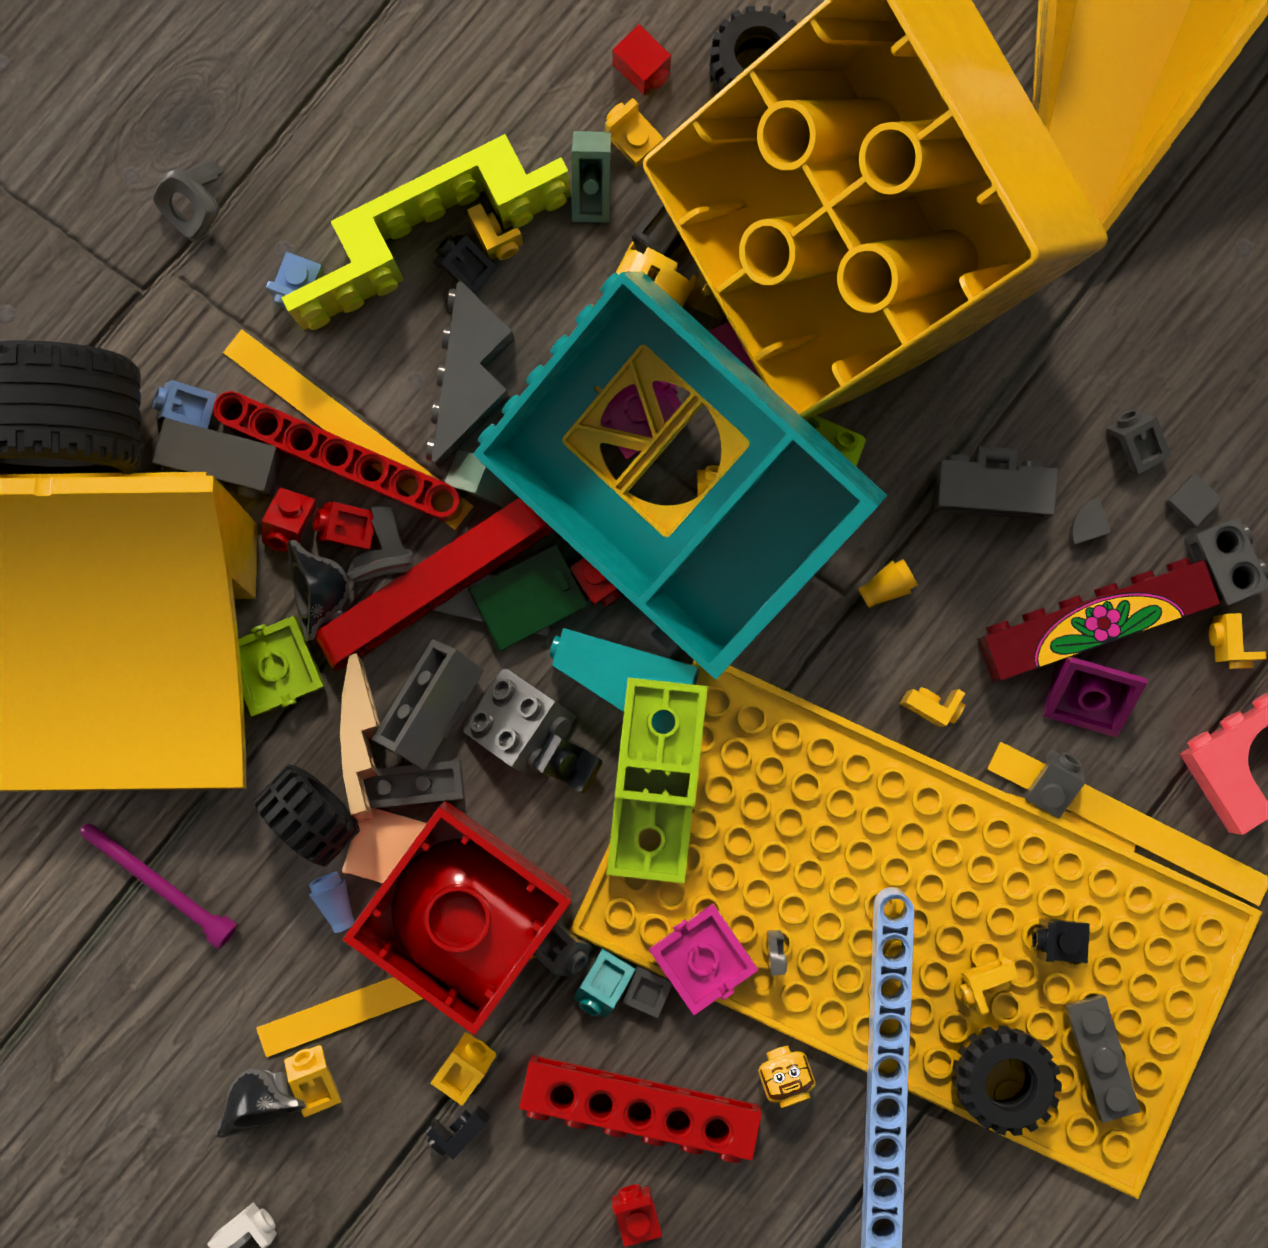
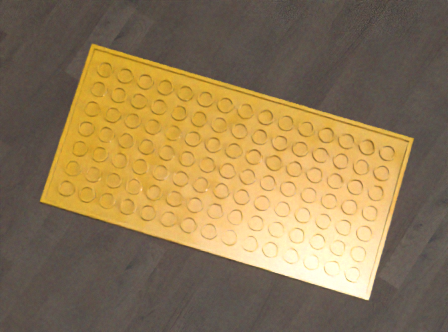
[569,660,1262,1199]

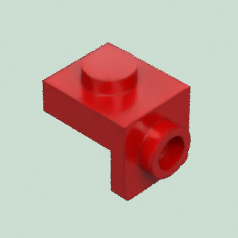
[261,487,316,552]

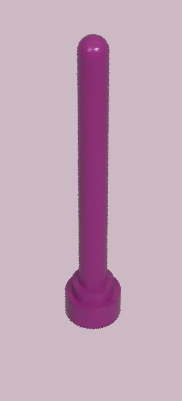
[80,823,238,950]

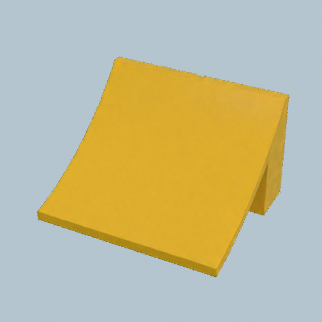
[0,472,258,792]

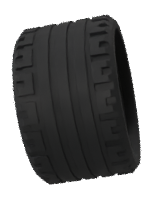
[0,340,141,474]

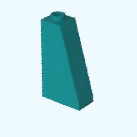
[549,628,700,734]

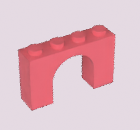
[1180,692,1268,835]

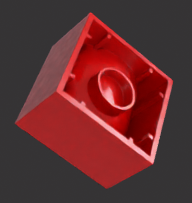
[342,800,571,1036]

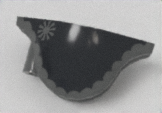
[287,540,349,641]
[215,1069,306,1138]

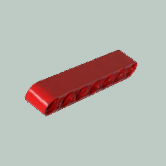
[213,391,463,522]
[314,498,553,671]

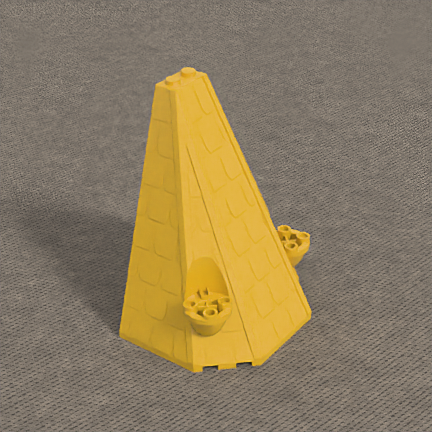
[1032,0,1268,232]

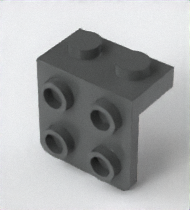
[463,669,577,780]

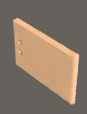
[342,808,427,883]

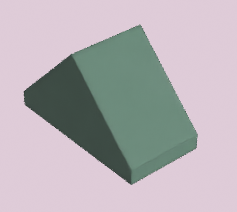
[445,450,519,509]

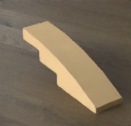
[340,653,380,821]

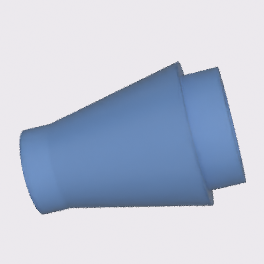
[309,871,355,933]

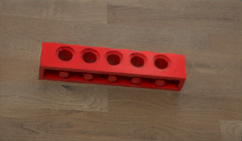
[519,1055,762,1163]

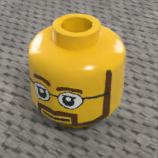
[758,1046,816,1108]

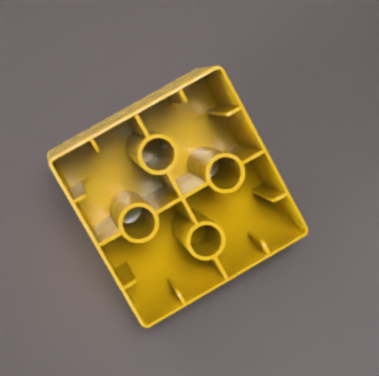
[643,0,1108,420]

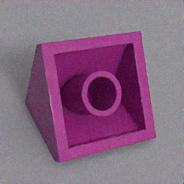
[1043,657,1147,737]

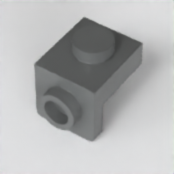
[1025,749,1085,818]

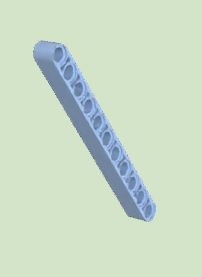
[861,887,914,1248]

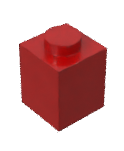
[612,24,671,95]

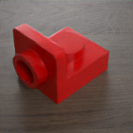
[313,502,374,550]
[569,558,624,608]
[612,1184,662,1247]

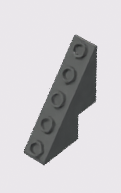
[426,281,515,468]

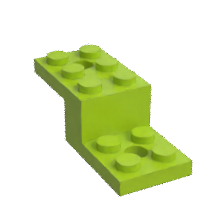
[606,677,708,884]

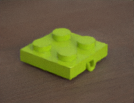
[238,615,326,717]

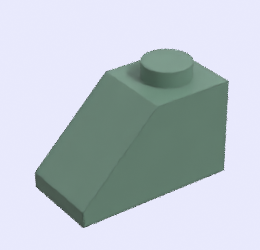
[571,131,611,223]

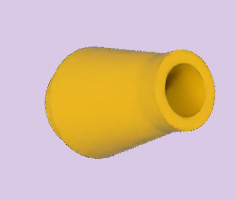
[858,559,918,608]

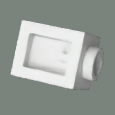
[207,1202,277,1248]

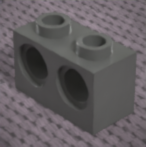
[1184,517,1268,609]

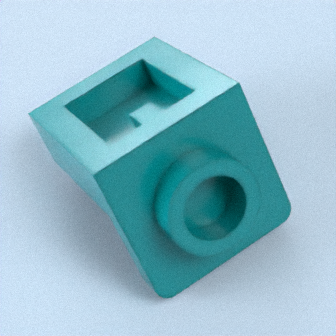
[573,949,636,1018]

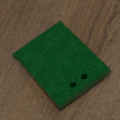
[468,544,588,652]

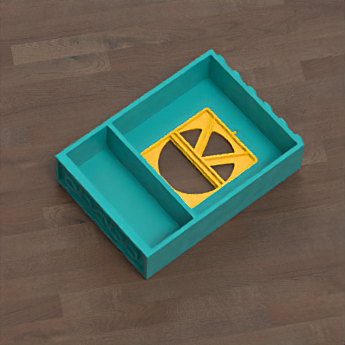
[473,271,887,680]

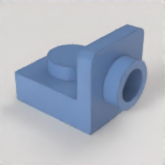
[266,252,324,309]
[152,380,217,429]

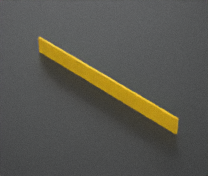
[223,329,474,530]
[987,742,1268,906]
[256,955,535,1057]

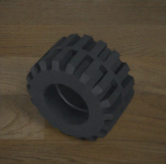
[709,5,797,94]
[254,764,360,867]
[952,1025,1062,1136]

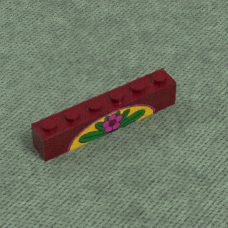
[977,557,1220,682]

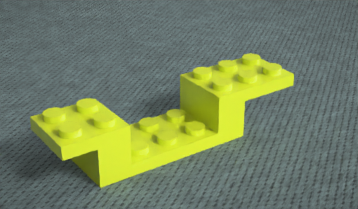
[281,134,571,331]

